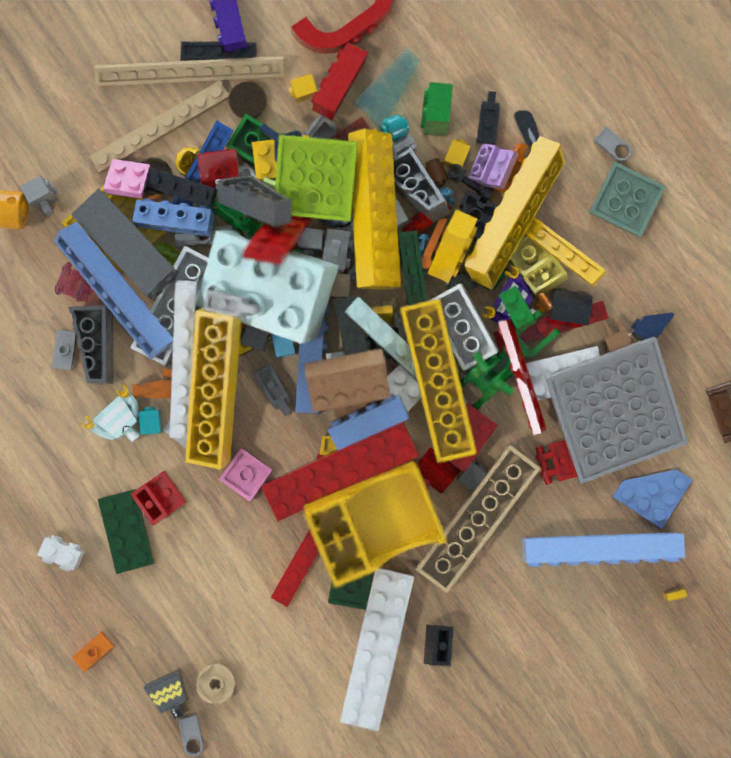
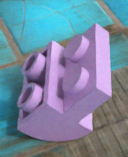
[468,144,519,190]

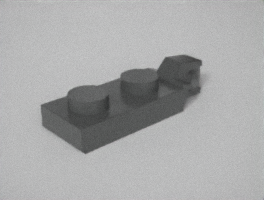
[253,364,292,416]

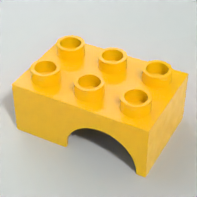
[304,461,447,587]

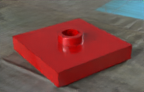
[197,148,239,189]

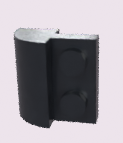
[550,288,592,325]

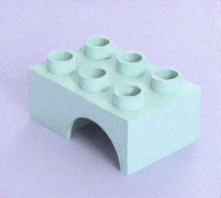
[196,230,339,344]

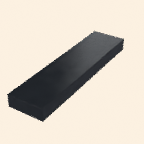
[180,41,257,61]

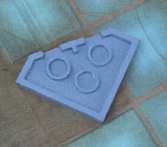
[612,470,692,529]

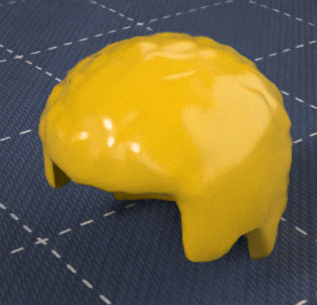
[175,147,200,177]

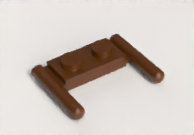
[706,381,731,443]

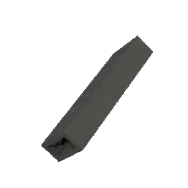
[71,188,179,299]

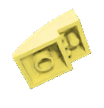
[509,235,568,300]

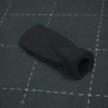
[514,110,540,152]

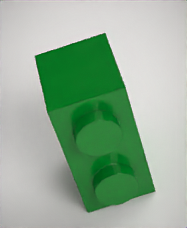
[499,285,537,331]

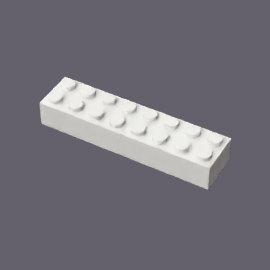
[340,567,414,731]

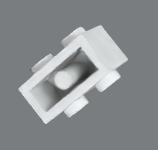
[37,535,85,572]

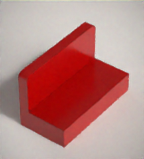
[416,447,460,494]

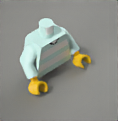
[80,383,140,443]

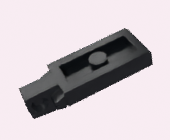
[476,91,500,145]

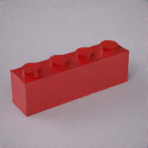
[311,42,368,120]

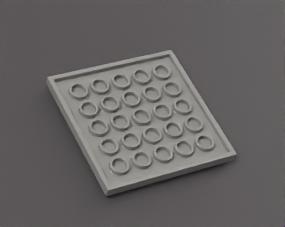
[545,336,688,484]

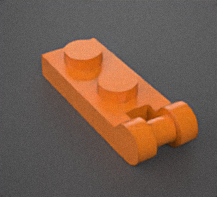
[421,218,448,270]

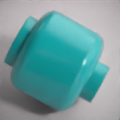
[380,114,409,142]

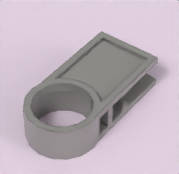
[593,126,632,162]
[178,714,204,756]

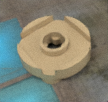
[197,663,236,704]

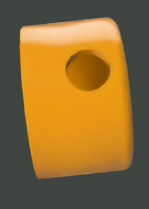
[0,190,28,230]

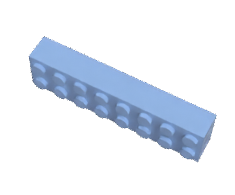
[522,532,685,567]

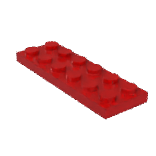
[243,216,313,265]

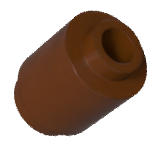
[425,158,448,188]

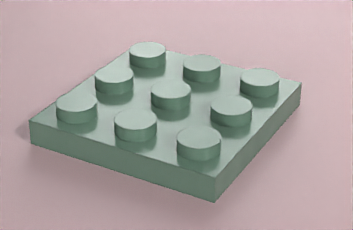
[589,162,666,238]

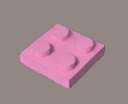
[103,159,151,198]
[219,448,273,502]

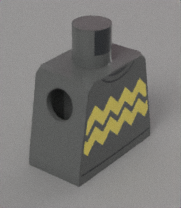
[143,669,188,720]

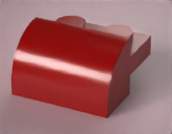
[131,471,187,526]

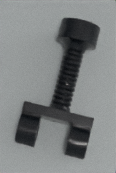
[446,164,494,203]

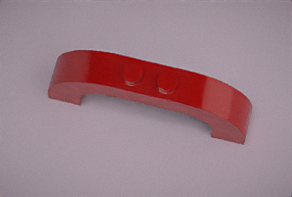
[291,0,394,54]

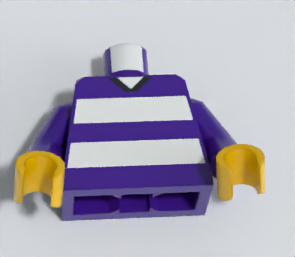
[481,265,537,324]

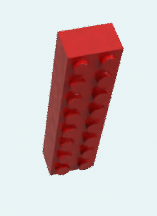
[261,421,419,522]

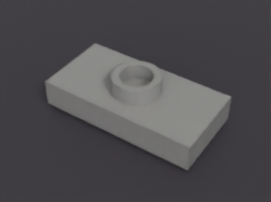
[52,330,77,370]

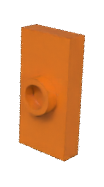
[72,631,114,672]

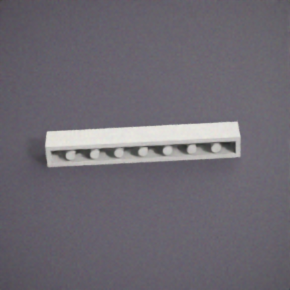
[170,280,197,439]

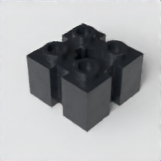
[459,190,498,242]

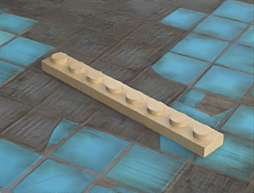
[90,80,229,174]

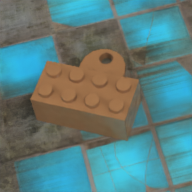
[304,349,391,419]

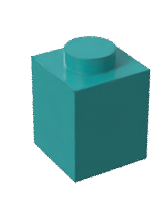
[139,407,163,435]

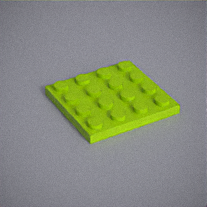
[275,135,358,221]

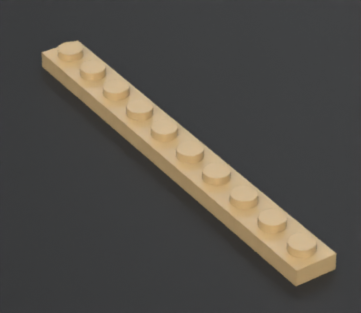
[94,56,285,86]

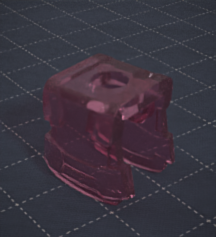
[55,262,94,302]

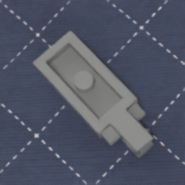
[204,290,260,317]

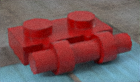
[535,440,578,485]

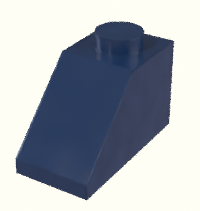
[630,312,675,341]

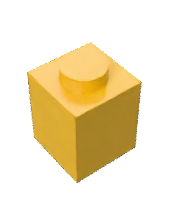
[288,73,318,103]
[444,139,470,167]

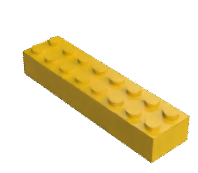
[348,129,401,290]
[465,136,566,290]
[401,299,477,462]
[185,308,242,469]

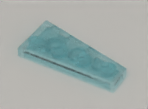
[354,48,420,128]

